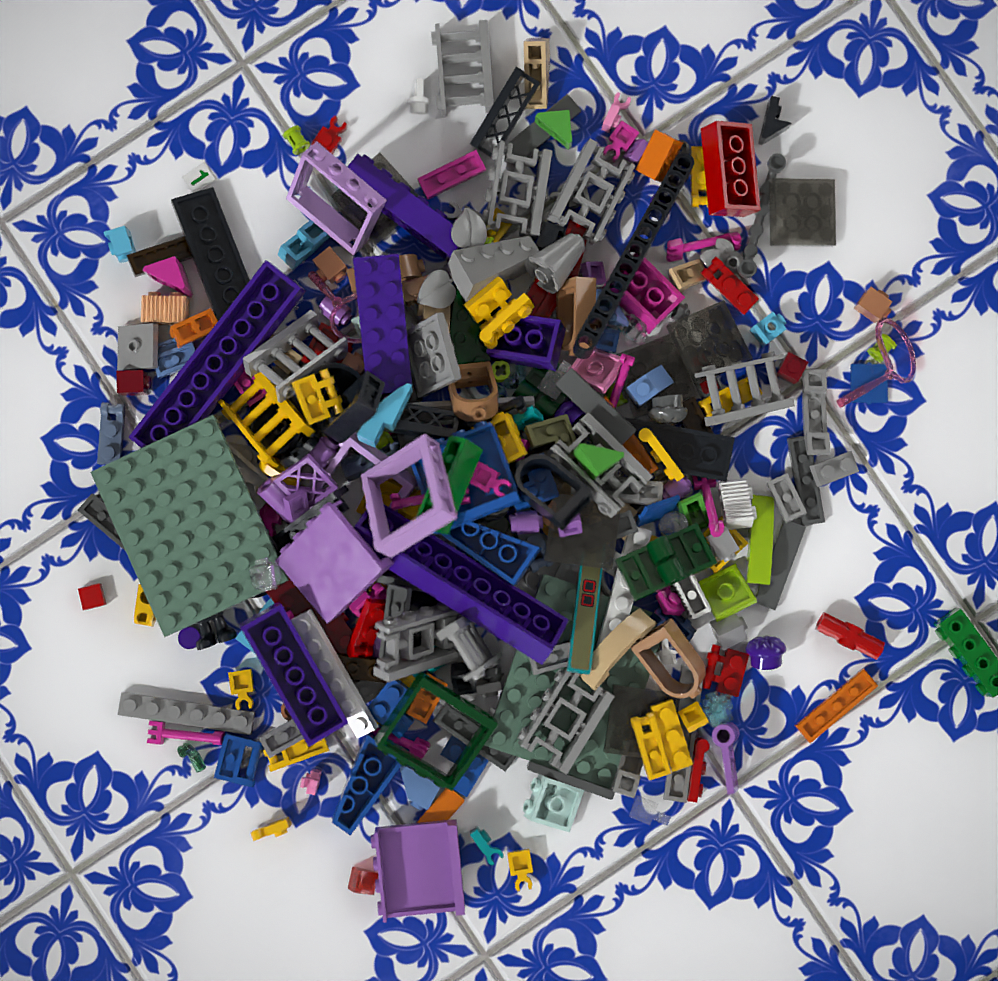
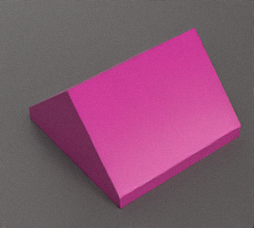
[142,256,193,298]

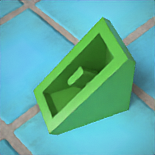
[535,110,572,150]
[573,443,624,480]
[677,492,709,530]

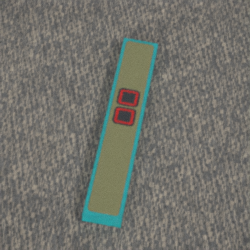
[567,544,605,675]

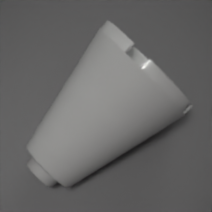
[525,233,585,294]

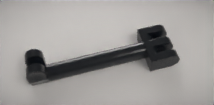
[451,395,527,432]

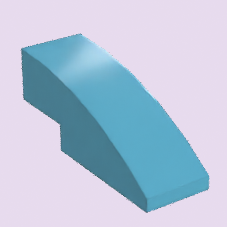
[277,220,331,270]
[357,383,413,448]

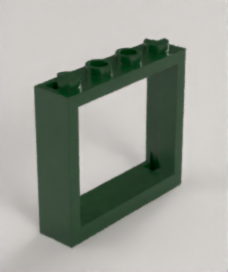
[374,672,498,791]

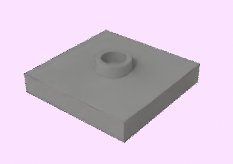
[117,323,158,371]

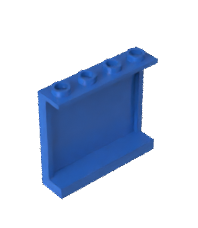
[411,421,523,535]

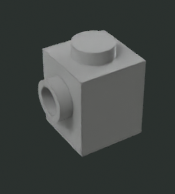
[705,526,739,562]
[709,613,748,651]

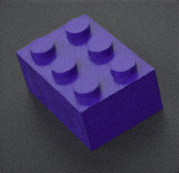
[486,310,566,371]

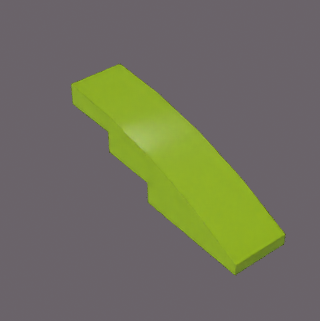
[746,495,774,585]

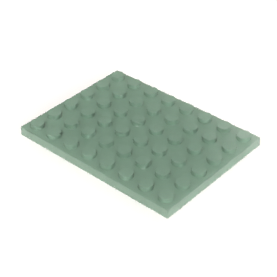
[90,415,289,637]
[484,574,661,789]

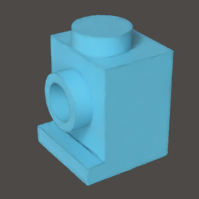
[104,226,136,263]
[749,312,786,347]

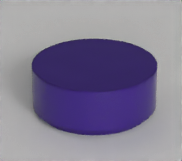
[178,627,201,649]

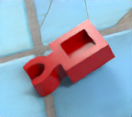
[311,116,347,154]

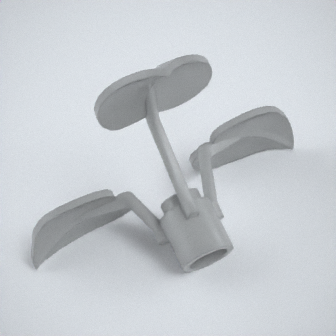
[417,208,508,308]

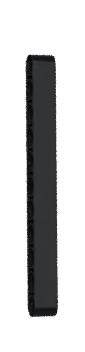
[573,153,694,359]

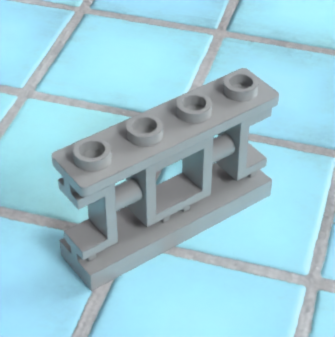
[546,139,635,245]
[482,140,552,241]
[547,412,653,518]
[374,602,459,682]
[517,666,615,775]

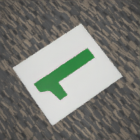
[183,162,216,193]

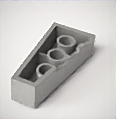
[446,236,539,302]

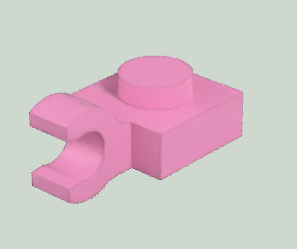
[601,92,631,133]
[300,768,322,795]

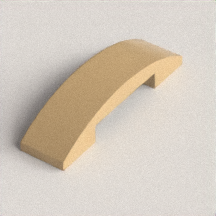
[579,608,657,691]

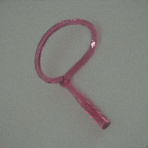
[308,271,362,343]
[836,317,916,408]

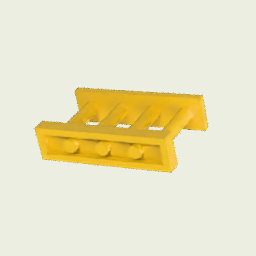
[218,372,315,468]

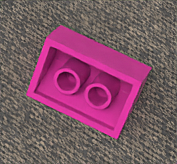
[602,253,685,334]

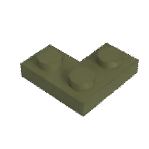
[524,414,576,460]

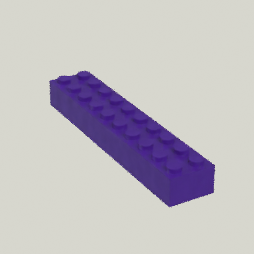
[128,260,306,448]
[354,504,569,665]

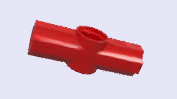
[815,612,885,660]

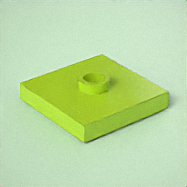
[698,563,757,622]

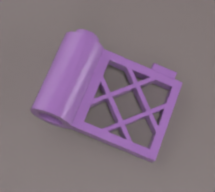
[257,454,338,524]
[712,722,739,794]

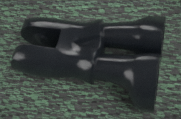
[196,611,237,650]

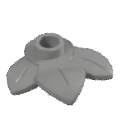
[700,238,743,279]

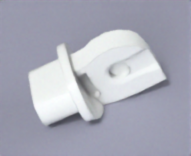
[407,78,431,115]
[655,638,678,665]

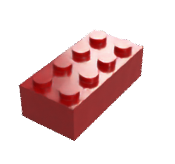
[701,120,761,217]

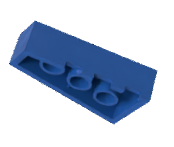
[441,521,542,585]
[332,733,401,836]

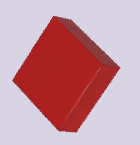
[78,583,106,611]

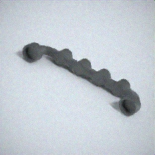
[738,154,786,278]

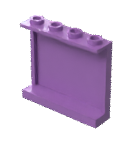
[275,500,394,623]
[371,819,465,923]

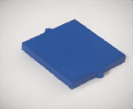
[850,362,888,405]
[635,495,681,527]

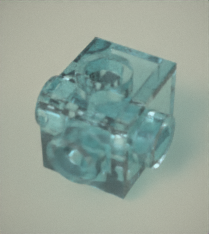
[700,691,734,727]

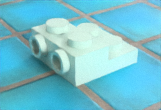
[523,774,584,833]

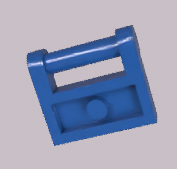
[214,733,264,787]

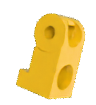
[134,584,156,627]

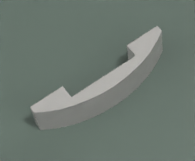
[802,369,830,455]
[612,705,651,798]

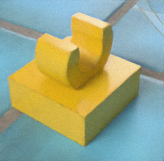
[678,701,709,733]

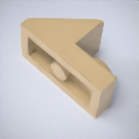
[669,258,706,293]

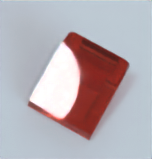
[348,867,378,895]

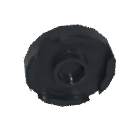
[280,433,319,468]

